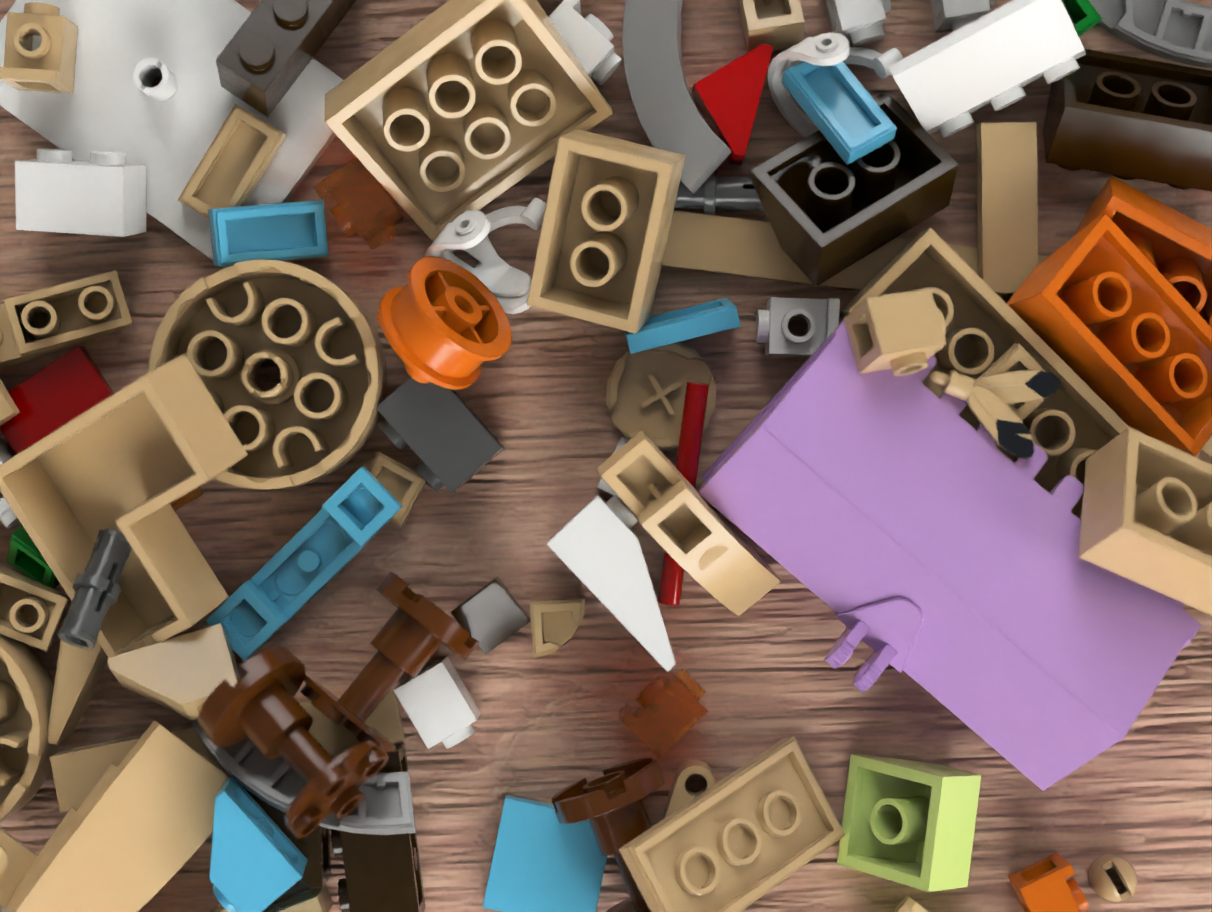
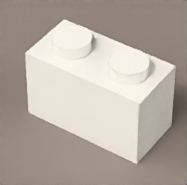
[15,149,147,237]

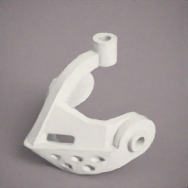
[767,32,904,138]
[425,198,546,314]

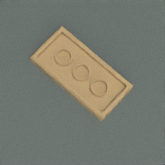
[618,736,845,912]

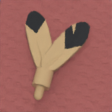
[931,370,1060,459]

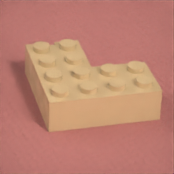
[0,354,248,658]

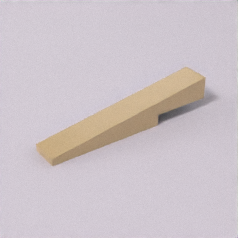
[49,685,405,813]

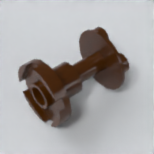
[300,572,479,753]
[198,646,388,839]
[551,758,664,912]

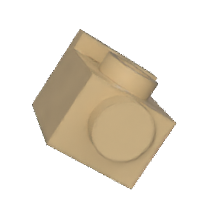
[0,2,78,94]

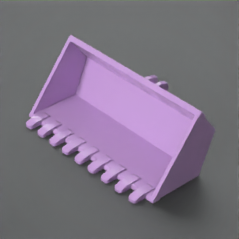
[698,320,1202,791]

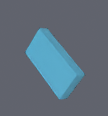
[782,61,897,165]
[208,200,329,267]
[623,297,741,354]

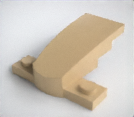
[0,720,229,912]

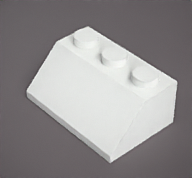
[888,0,1086,138]

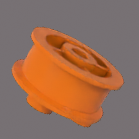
[376,256,512,390]

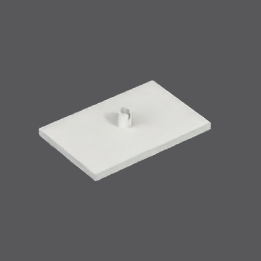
[0,0,343,269]

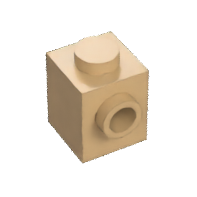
[844,288,947,376]

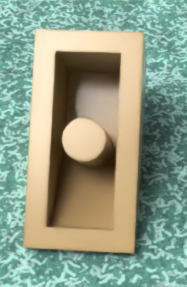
[107,623,240,721]

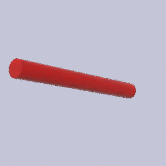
[658,382,709,606]

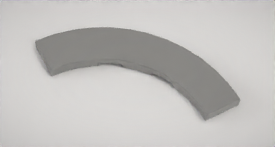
[622,0,732,194]
[1089,0,1212,68]
[190,719,416,835]

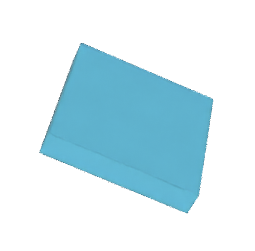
[482,795,607,912]

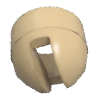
[1088,854,1138,902]

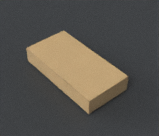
[178,103,287,219]

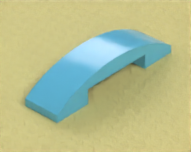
[206,466,403,661]

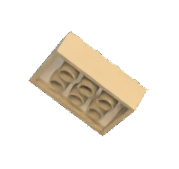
[325,0,613,242]

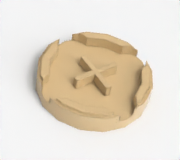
[606,342,716,450]

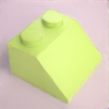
[837,754,981,892]

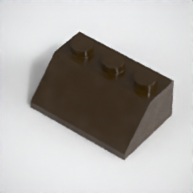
[1043,49,1212,192]
[750,91,959,287]

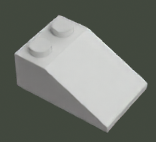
[547,494,676,672]

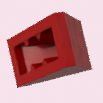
[691,44,774,165]

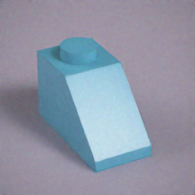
[209,776,308,912]

